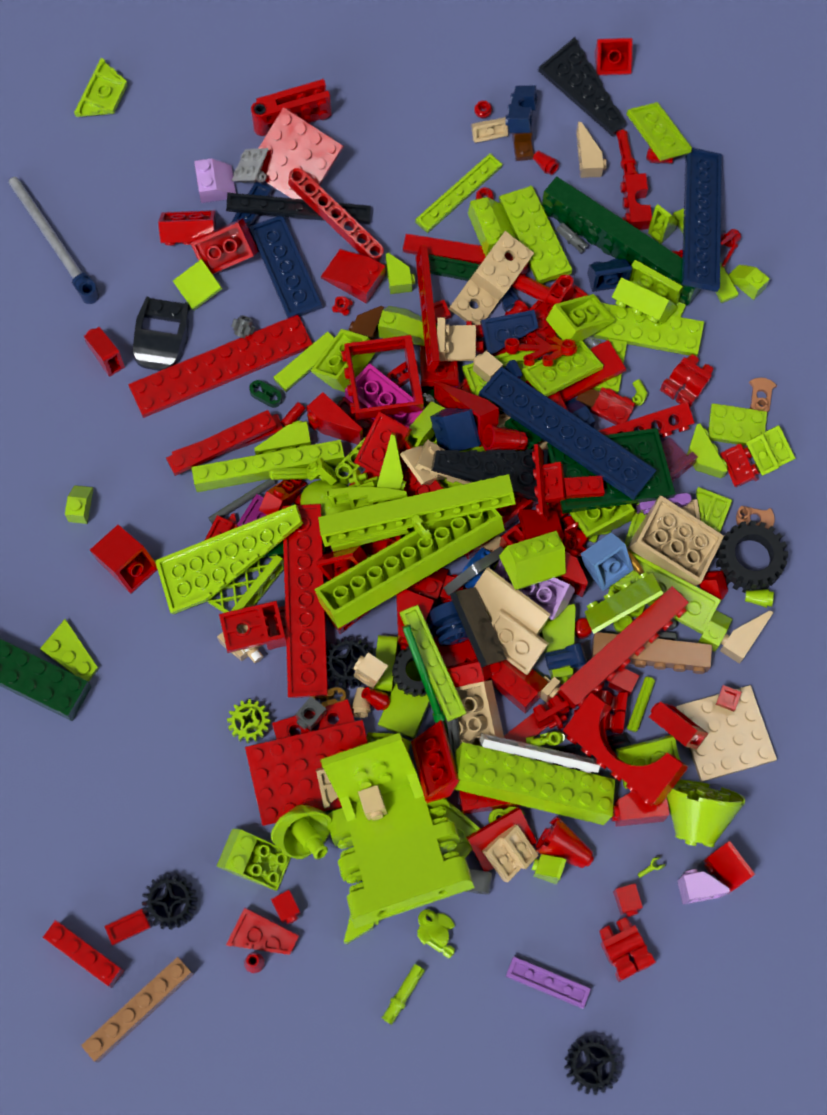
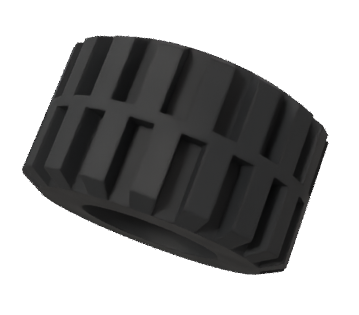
[392,646,426,697]

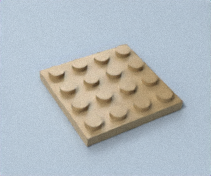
[676,685,777,782]

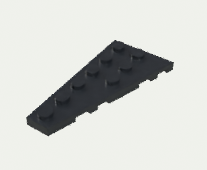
[431,449,548,502]

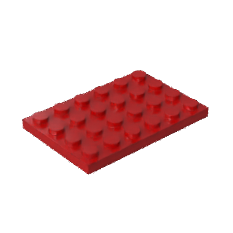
[245,720,368,826]

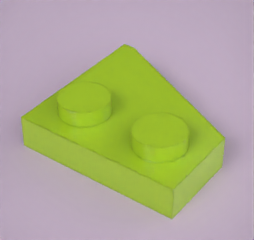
[696,487,732,533]

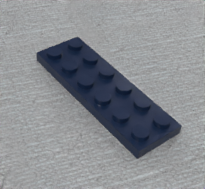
[249,216,322,318]

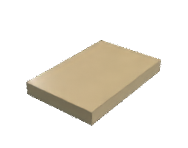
[491,608,549,675]

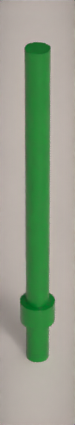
[402,625,447,733]

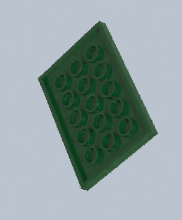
[546,428,675,514]

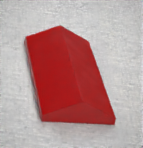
[411,720,459,803]

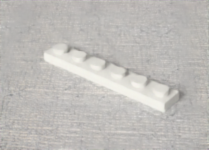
[479,733,600,774]

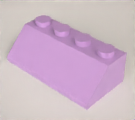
[494,560,575,621]

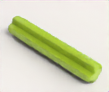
[269,468,320,480]
[627,676,655,732]

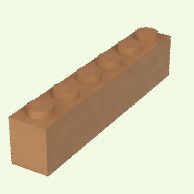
[591,632,712,674]
[81,957,194,1062]

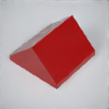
[594,38,632,75]

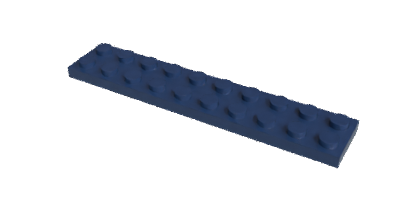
[682,148,722,292]
[479,367,656,500]

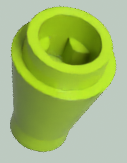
[745,589,774,608]

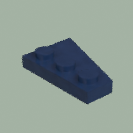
[480,310,538,355]

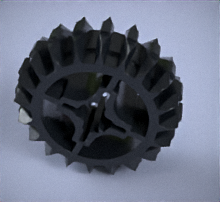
[326,636,373,689]
[142,873,198,930]
[564,1036,621,1095]

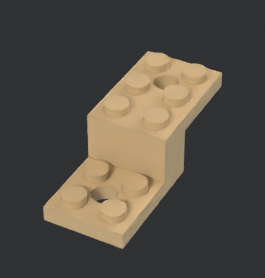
[449,231,534,325]

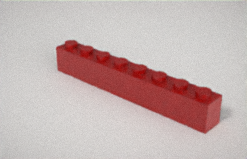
[558,586,689,710]

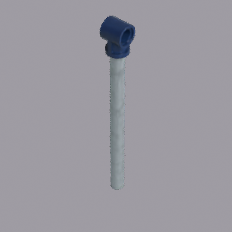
[8,177,99,304]

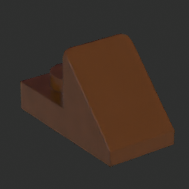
[511,131,534,161]

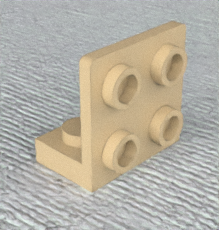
[437,318,476,361]

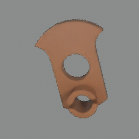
[749,378,777,412]
[736,506,775,529]

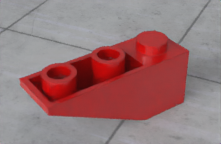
[259,479,307,515]

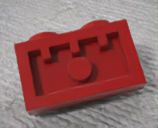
[590,387,635,425]
[720,443,760,487]

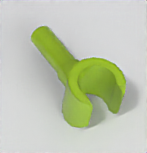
[638,857,666,878]

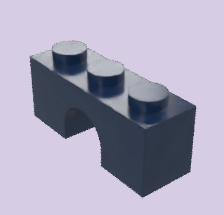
[505,85,538,133]

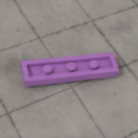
[506,956,591,1009]

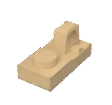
[471,117,508,143]

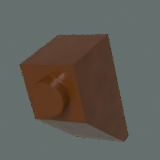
[349,306,384,340]

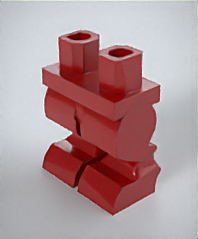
[660,354,714,408]
[574,690,628,734]
[599,917,656,982]

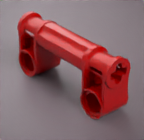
[509,256,574,306]

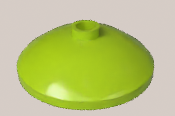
[300,480,352,516]

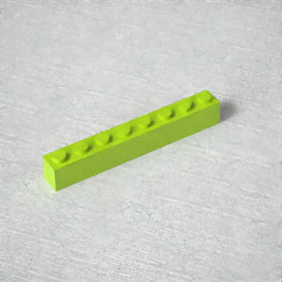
[191,440,345,492]

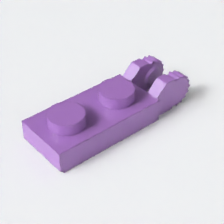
[636,493,692,515]

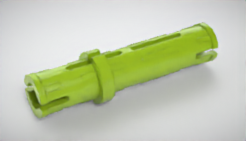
[381,964,425,1025]

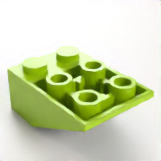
[216,829,291,891]

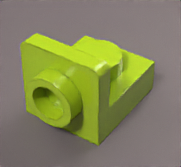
[306,458,337,485]

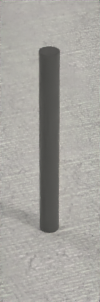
[208,478,276,524]

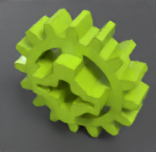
[227,699,271,743]

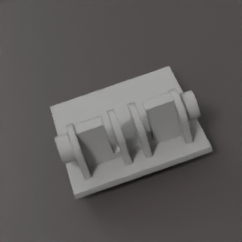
[232,148,268,183]

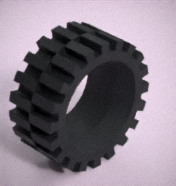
[716,521,788,593]

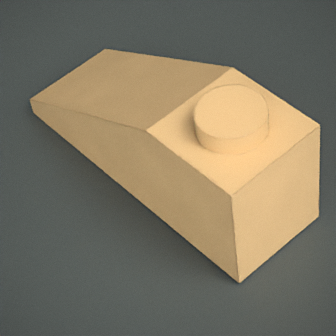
[576,122,606,178]
[720,611,773,664]

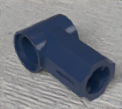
[545,644,587,670]

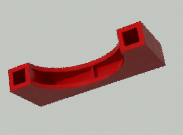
[563,692,689,806]

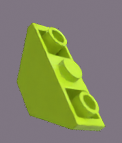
[687,423,728,478]

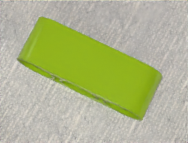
[335,438,365,485]
[373,635,398,692]

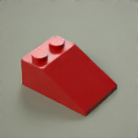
[190,218,259,274]
[321,249,386,304]
[307,392,363,445]

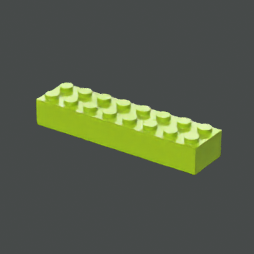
[454,742,615,825]

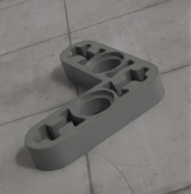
[443,546,504,596]

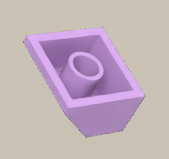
[194,159,236,203]
[677,869,730,905]

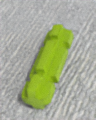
[417,935,455,959]

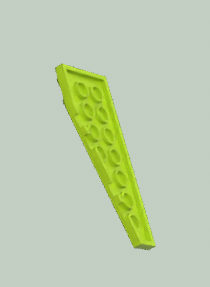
[155,504,303,615]

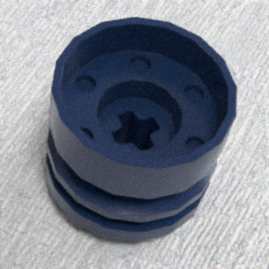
[429,601,469,646]

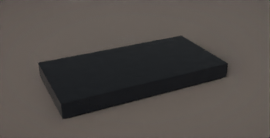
[450,587,507,667]

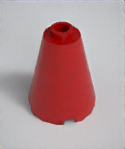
[536,817,594,868]

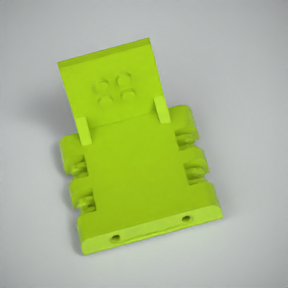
[321,733,475,928]

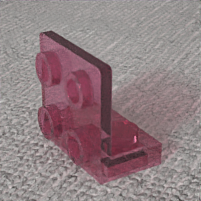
[662,438,697,482]

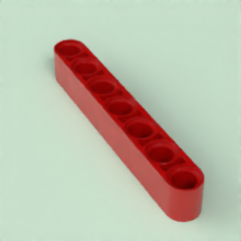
[288,168,384,262]

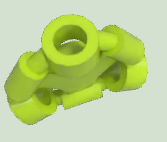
[526,731,566,746]

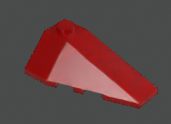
[434,381,499,447]

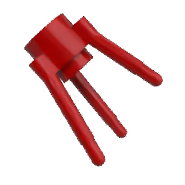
[721,229,741,267]

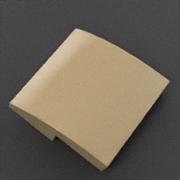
[400,446,446,485]
[482,825,539,882]

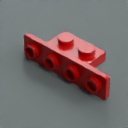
[532,444,566,521]

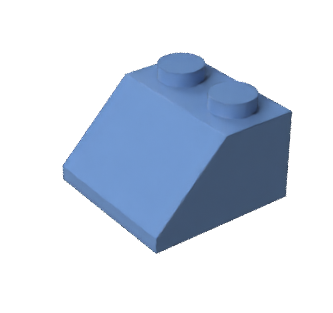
[581,532,633,591]

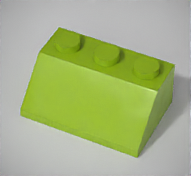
[468,197,516,257]
[611,277,678,324]
[311,329,376,392]
[499,531,566,590]

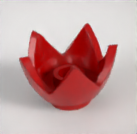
[562,522,589,557]

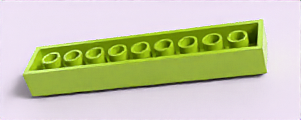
[314,509,505,629]

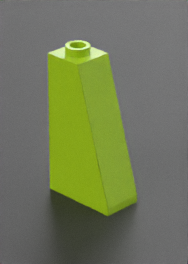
[540,604,576,684]

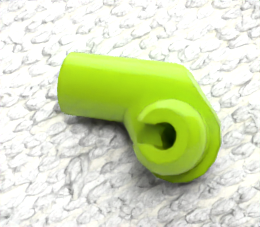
[632,379,648,406]

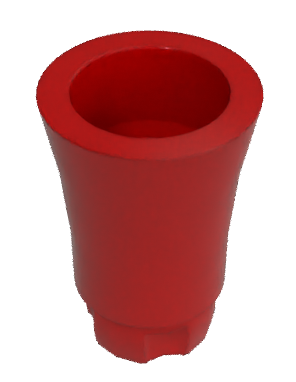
[482,424,528,451]

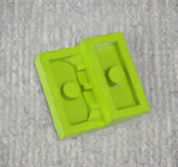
[745,425,795,476]

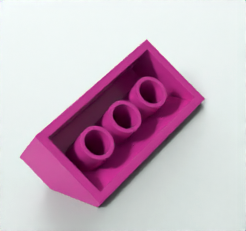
[345,363,425,427]

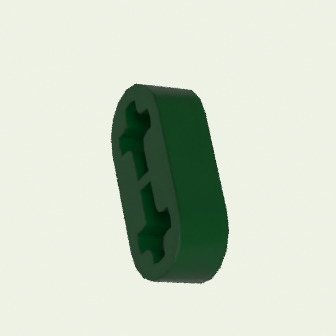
[249,380,282,408]

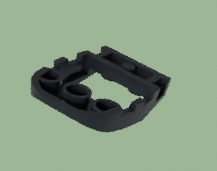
[133,296,190,371]

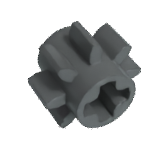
[231,315,255,338]

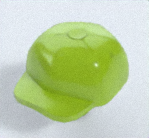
[271,805,332,859]

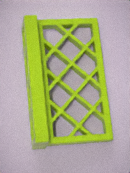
[206,555,284,613]

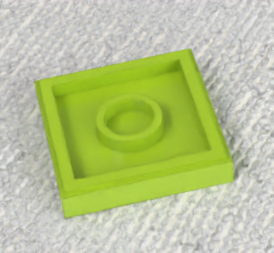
[173,259,223,310]

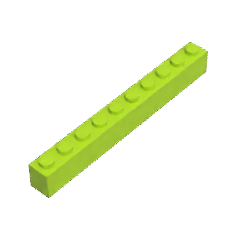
[318,474,516,547]

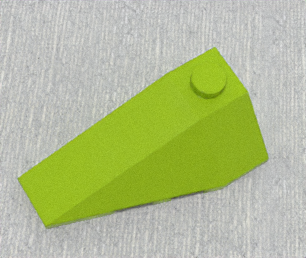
[378,306,437,346]

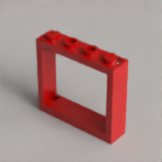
[341,335,424,420]

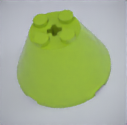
[667,779,745,847]

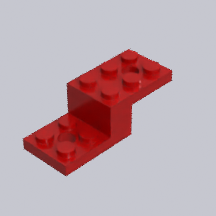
[219,601,286,653]

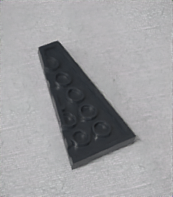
[538,37,626,137]

